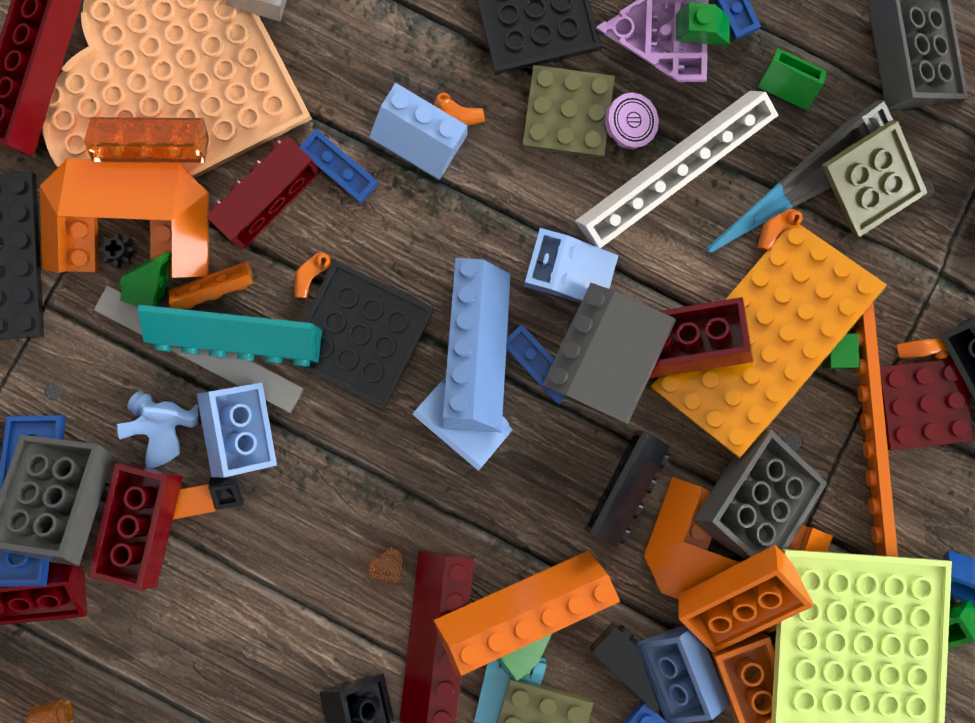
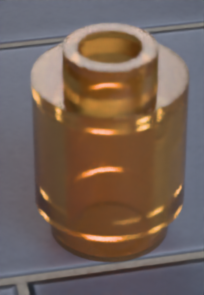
[26,700,74,723]

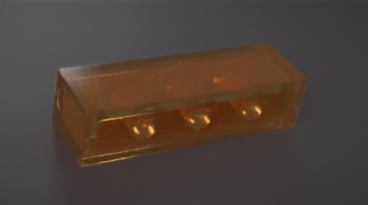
[84,117,209,163]

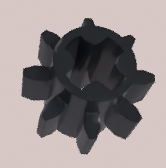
[98,232,137,269]

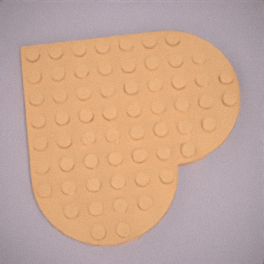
[43,0,312,179]

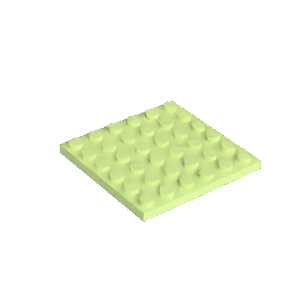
[771,549,952,723]

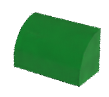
[758,48,827,111]

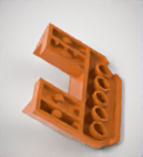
[40,159,209,278]
[643,477,833,633]

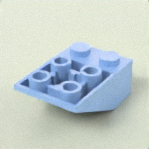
[524,228,618,302]

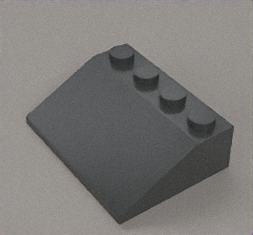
[868,0,969,109]
[542,283,676,425]
[693,429,827,560]
[0,435,114,566]

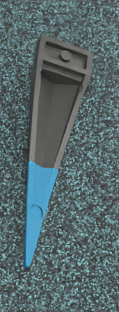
[706,100,893,252]

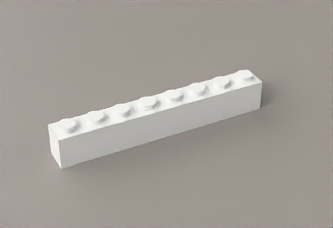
[575,91,778,248]

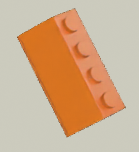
[679,545,813,653]

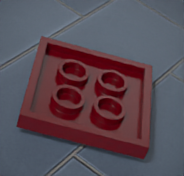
[880,359,974,450]

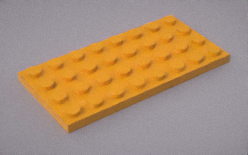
[651,220,887,459]

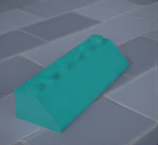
[138,305,322,367]

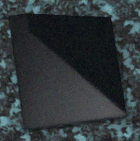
[208,477,244,510]

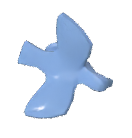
[117,391,199,468]

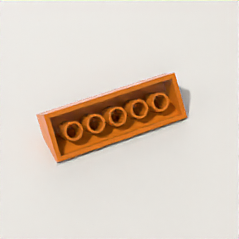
[433,551,620,676]

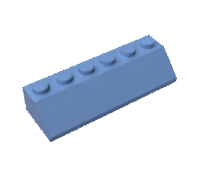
[443,258,511,433]

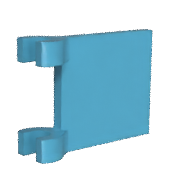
[474,657,546,723]

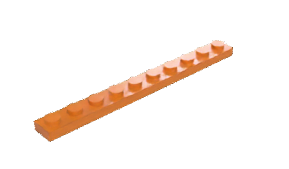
[852,303,898,557]

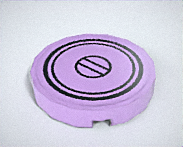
[605,93,659,149]

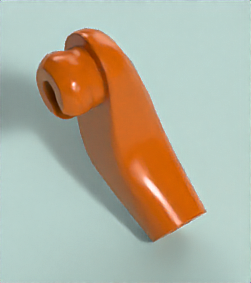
[434,93,485,126]
[757,209,803,252]
[294,252,331,299]
[897,339,950,360]

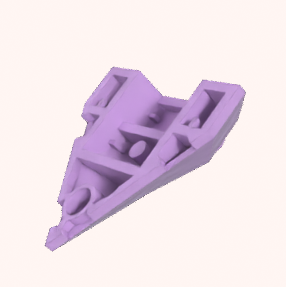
[596,0,709,82]

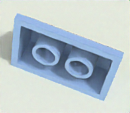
[369,83,468,180]
[412,378,513,471]
[197,382,277,477]

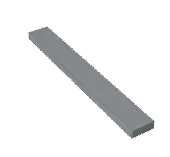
[94,286,305,413]

